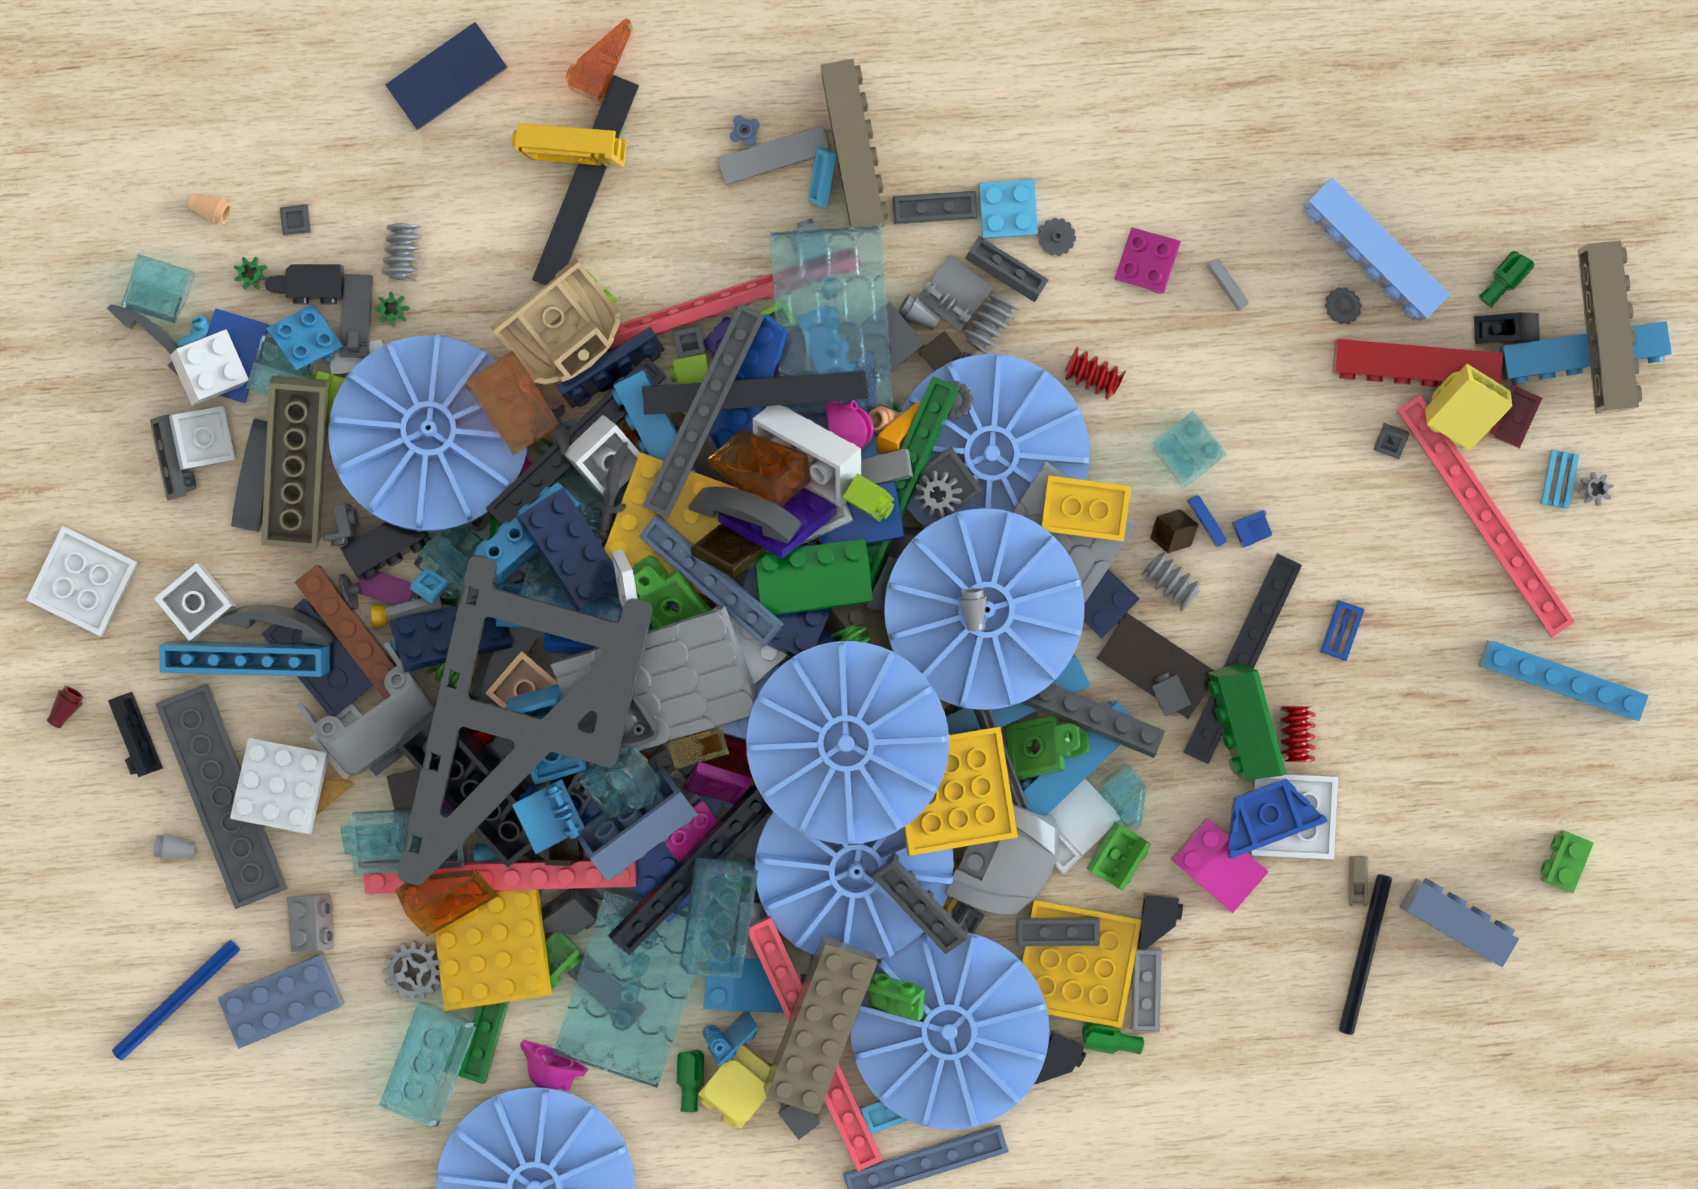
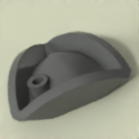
[592,692,659,748]

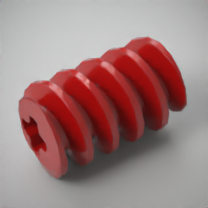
[1065,346,1126,400]
[1280,706,1316,762]

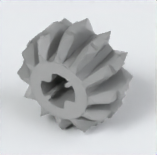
[915,471,962,518]

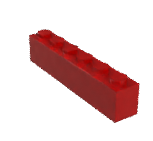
[1332,339,1503,387]

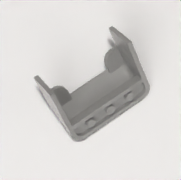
[296,641,435,776]

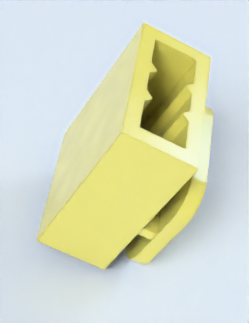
[1425,364,1513,451]
[698,1043,772,1128]

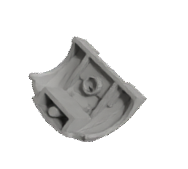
[945,803,1060,915]

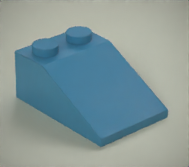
[506,684,587,785]
[703,951,791,1013]

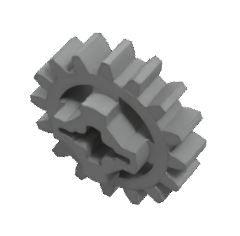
[383,941,441,1002]

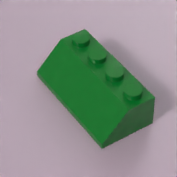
[754,539,873,615]
[1208,662,1286,780]

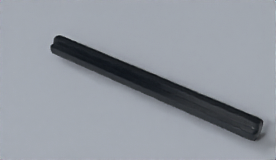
[1339,874,1392,1035]

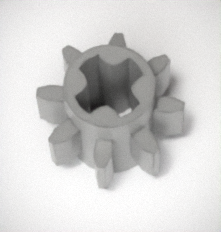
[1577,472,1614,506]

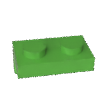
[1086,822,1151,890]
[545,933,582,990]

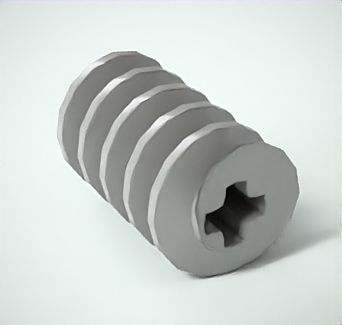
[382,223,422,282]
[963,293,1020,354]
[1141,552,1200,612]

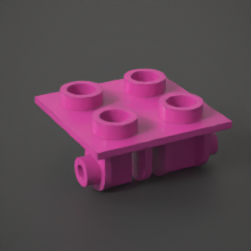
[1114,227,1181,294]
[664,800,718,862]

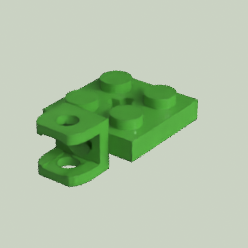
[633,556,712,628]
[1006,716,1089,780]

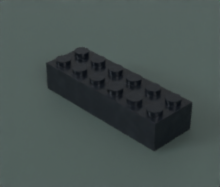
[396,708,532,867]

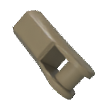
[1348,856,1368,906]

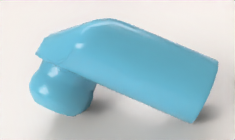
[177,315,210,348]

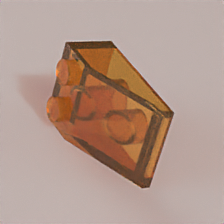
[565,18,633,103]
[466,350,560,456]
[707,429,811,507]
[395,870,499,937]

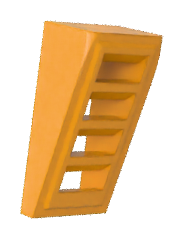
[877,402,921,454]

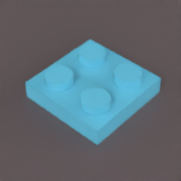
[979,179,1038,239]

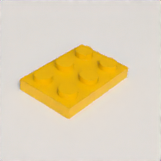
[1041,475,1131,541]

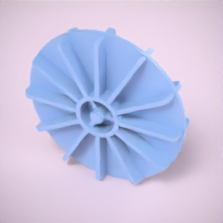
[328,334,529,532]
[901,354,1090,528]
[884,508,1084,710]
[746,641,949,844]
[754,811,954,959]
[851,933,1049,1130]
[436,1087,635,1189]

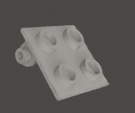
[918,255,994,331]

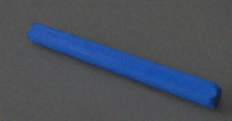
[112,940,240,1060]

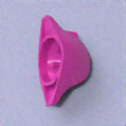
[826,400,873,451]
[520,1039,589,1091]

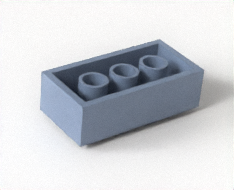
[576,767,698,881]
[1400,878,1519,968]
[218,953,344,1049]

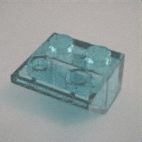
[121,254,195,323]
[246,336,314,396]
[1149,411,1226,488]
[413,525,484,600]
[579,747,662,819]
[1099,762,1146,829]

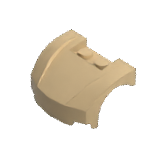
[490,258,620,385]

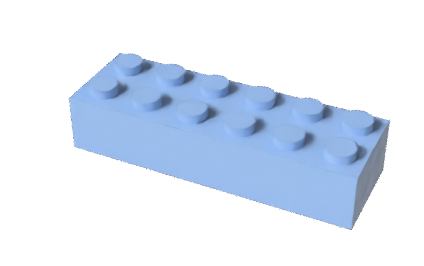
[1303,177,1450,322]

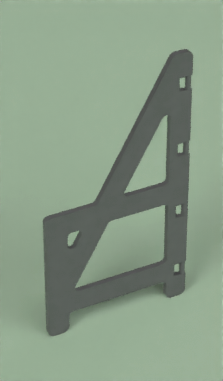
[398,555,653,885]

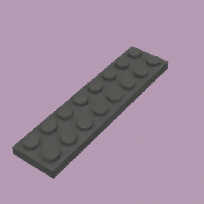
[156,684,288,909]

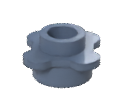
[730,115,760,146]

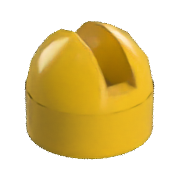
[371,605,388,627]

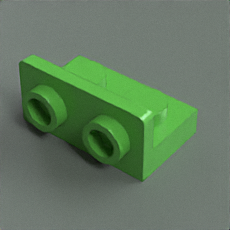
[1540,830,1594,893]
[867,973,925,1022]

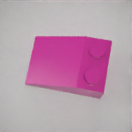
[1171,818,1268,913]

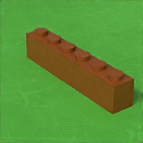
[295,565,397,699]

